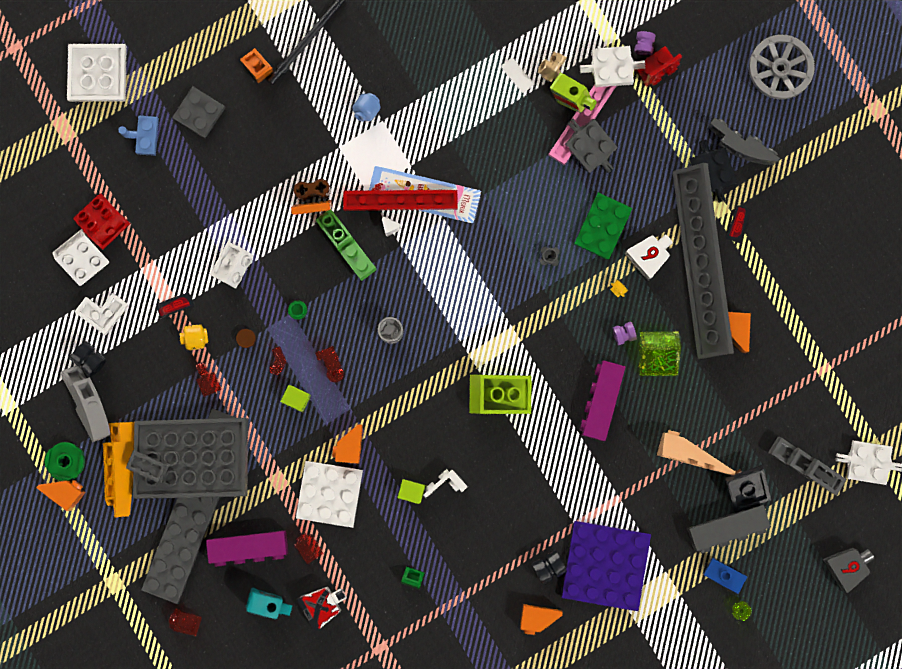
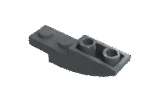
[707,118,780,165]

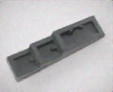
[768,437,847,496]

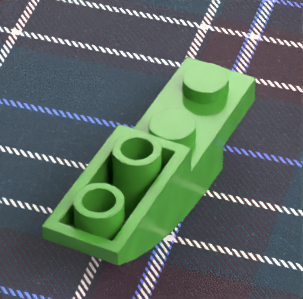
[316,209,377,281]

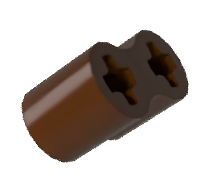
[294,179,331,202]

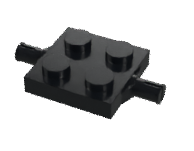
[688,140,737,203]

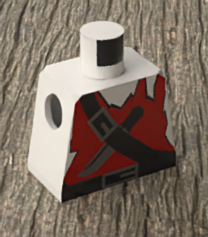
[297,587,347,632]

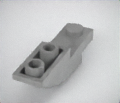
[60,366,111,442]

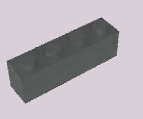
[687,505,771,553]

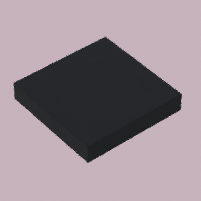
[725,465,771,513]

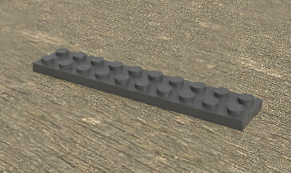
[672,163,734,359]
[141,409,249,604]

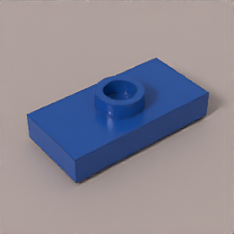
[703,558,747,594]

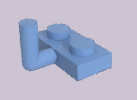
[119,116,159,156]

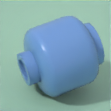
[352,93,381,122]

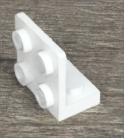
[52,229,109,286]

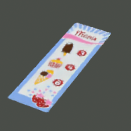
[369,166,481,223]

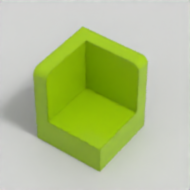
[280,385,311,412]
[398,479,426,504]

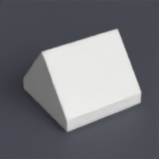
[382,217,401,236]

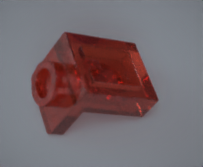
[294,533,324,564]
[169,608,202,636]

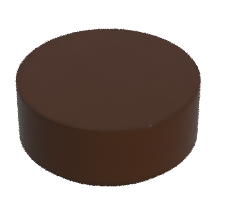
[236,329,256,348]

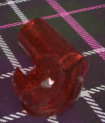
[269,346,286,375]

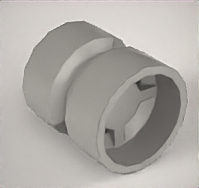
[378,317,404,344]

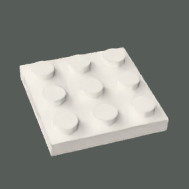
[67,44,127,101]
[296,461,363,528]

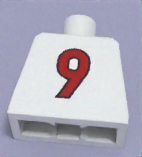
[624,235,673,281]

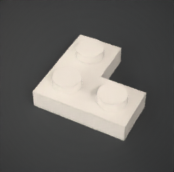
[74,293,129,335]

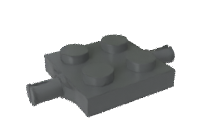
[564,118,618,173]

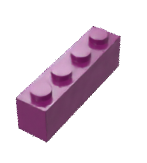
[579,360,625,442]
[206,530,288,567]

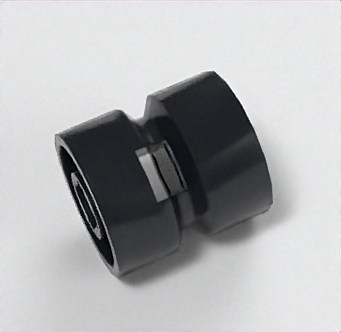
[69,341,107,377]
[531,550,567,585]

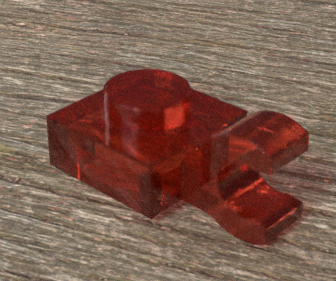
[196,362,222,397]

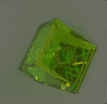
[639,331,681,376]

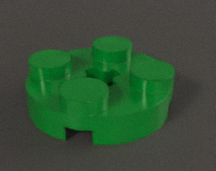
[45,442,85,481]

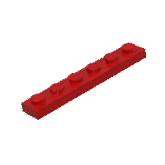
[343,190,458,211]

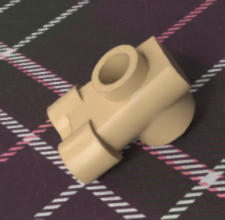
[538,52,567,82]

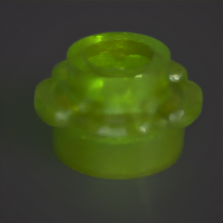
[732,601,752,621]

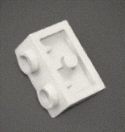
[209,242,253,288]

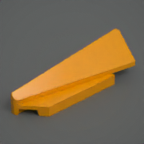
[103,422,134,517]

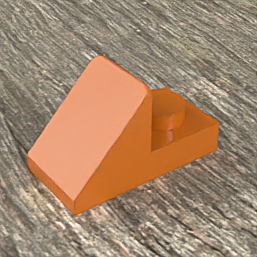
[240,48,273,83]

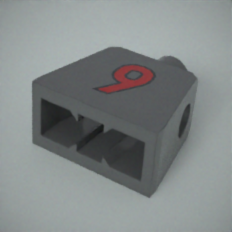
[823,548,874,593]

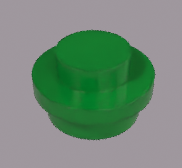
[288,301,307,320]

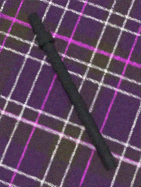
[268,0,346,85]

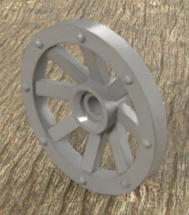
[749,35,815,99]

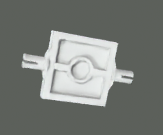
[580,46,645,87]
[836,440,902,485]

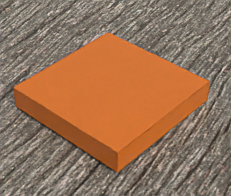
[291,200,332,215]

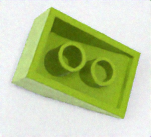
[469,375,532,414]

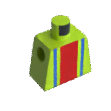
[550,72,597,113]

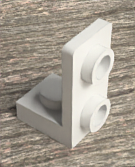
[423,469,467,498]

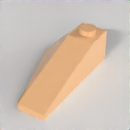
[657,430,735,475]

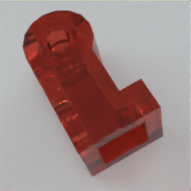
[315,346,344,383]

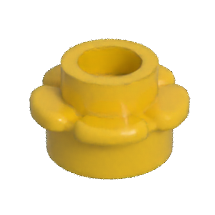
[610,280,628,297]

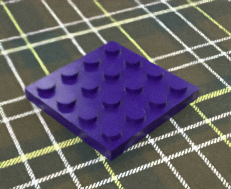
[561,521,651,612]

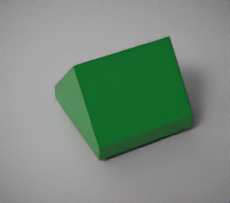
[401,567,424,589]

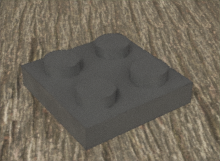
[172,86,225,138]

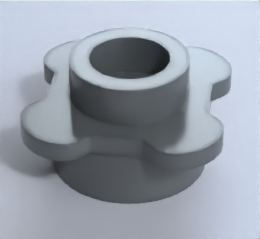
[540,247,560,266]

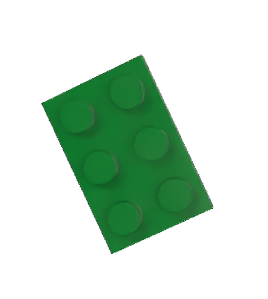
[574,193,633,260]

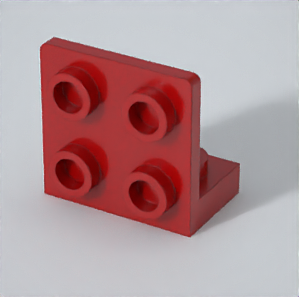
[634,46,682,87]
[74,193,130,250]

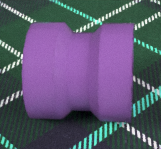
[634,31,656,56]
[612,322,637,345]

